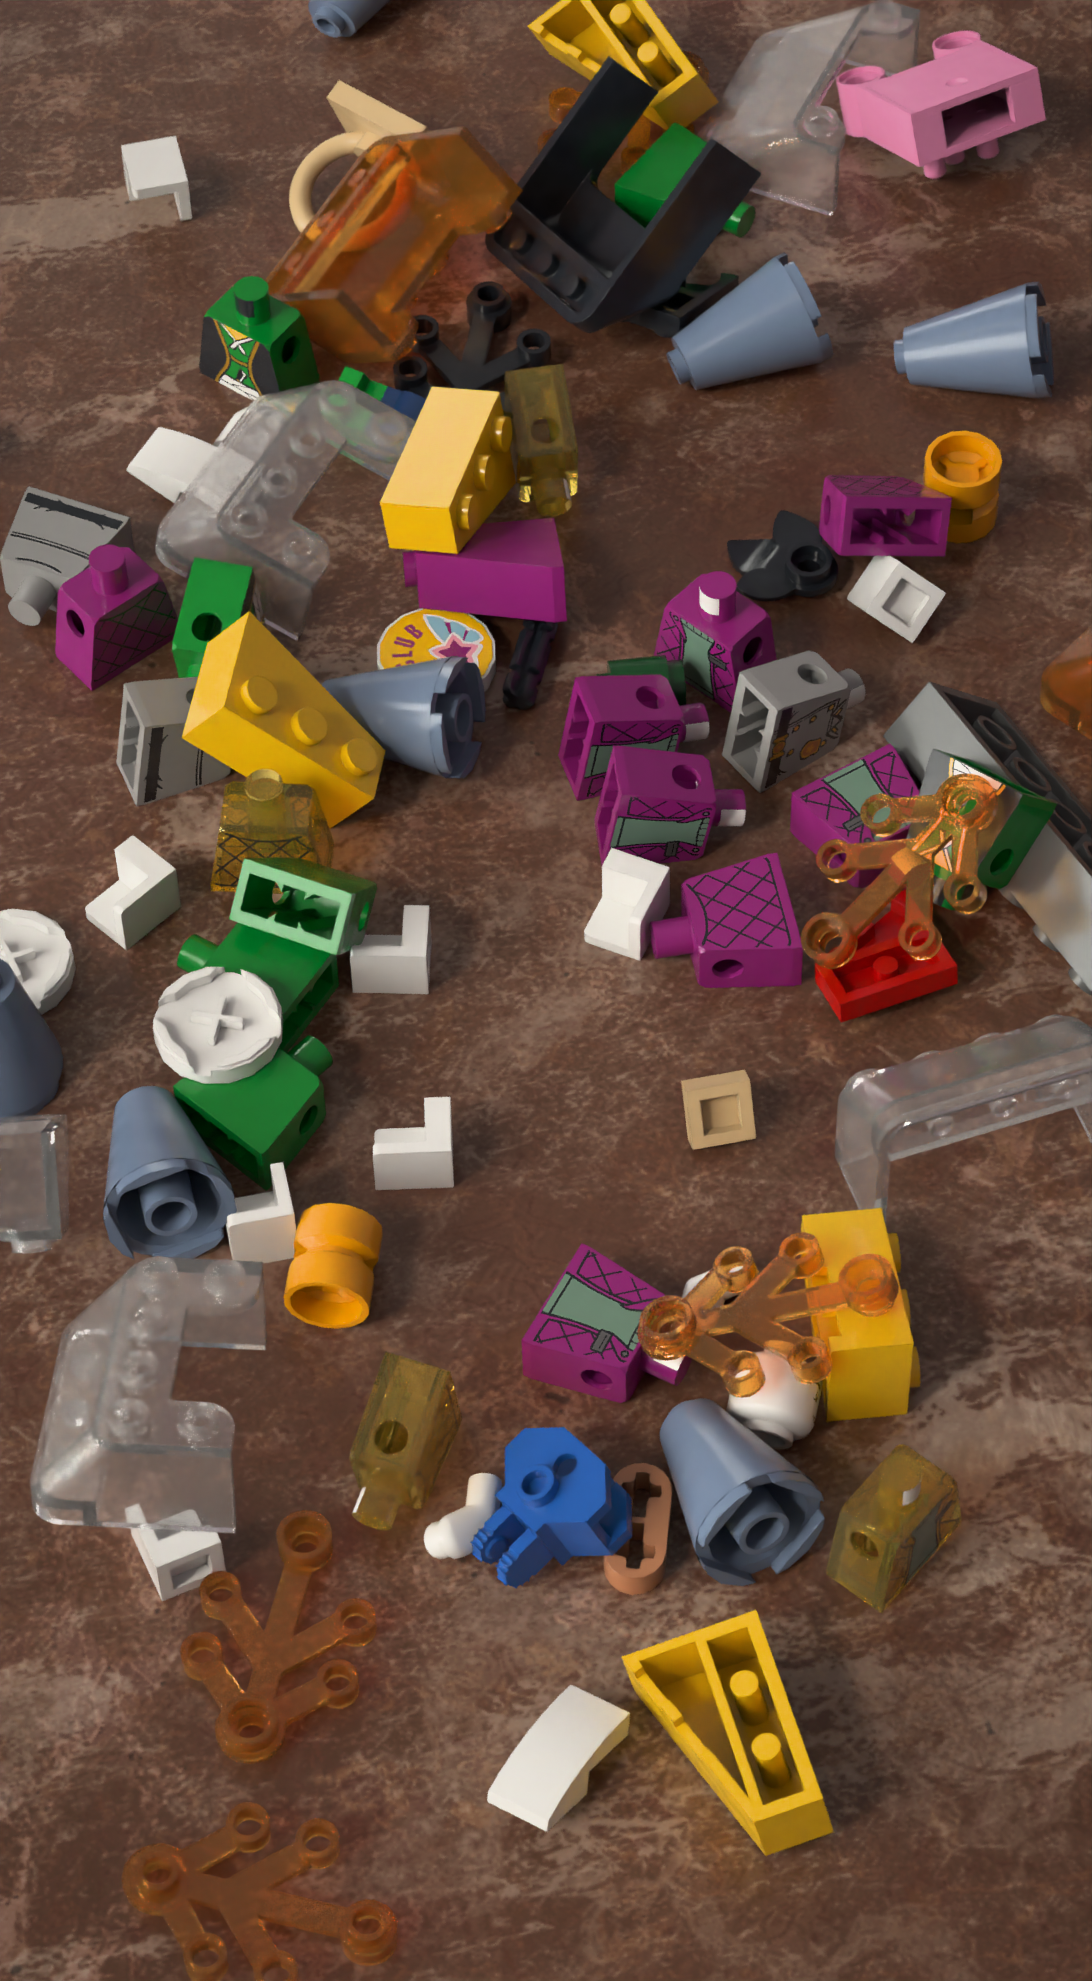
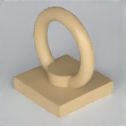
[289,80,455,253]

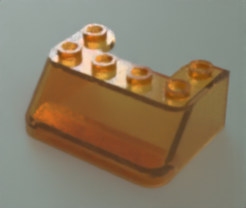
[265,126,523,364]

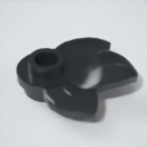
[727,510,838,602]

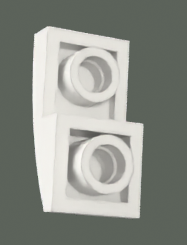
[126,427,264,524]
[487,1685,630,1832]

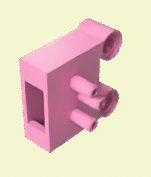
[836,31,1046,179]

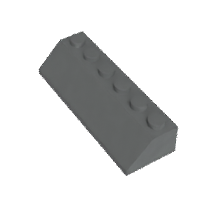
[883,682,1092,996]

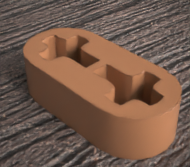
[604,1463,672,1595]

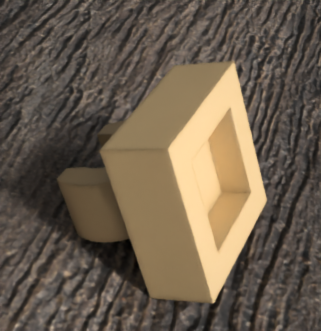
[681,1070,756,1150]

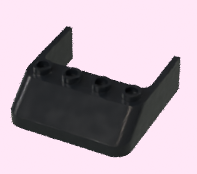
[485,56,762,333]

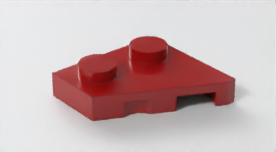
[815,889,958,1023]

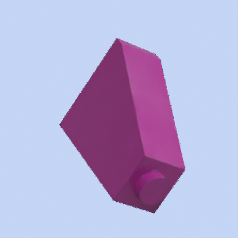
[402,518,567,622]

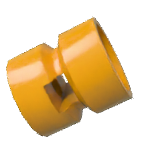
[923,431,1002,543]
[284,1203,383,1329]

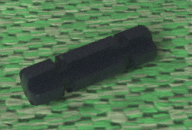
[502,619,558,710]

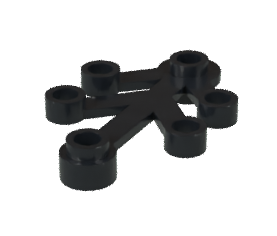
[393,281,551,416]

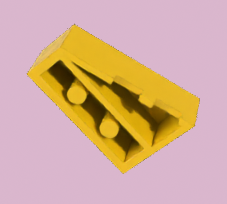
[528,0,719,130]
[380,387,516,554]
[182,611,386,828]
[800,1208,920,1422]
[621,1610,834,1856]

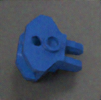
[470,1427,632,1588]

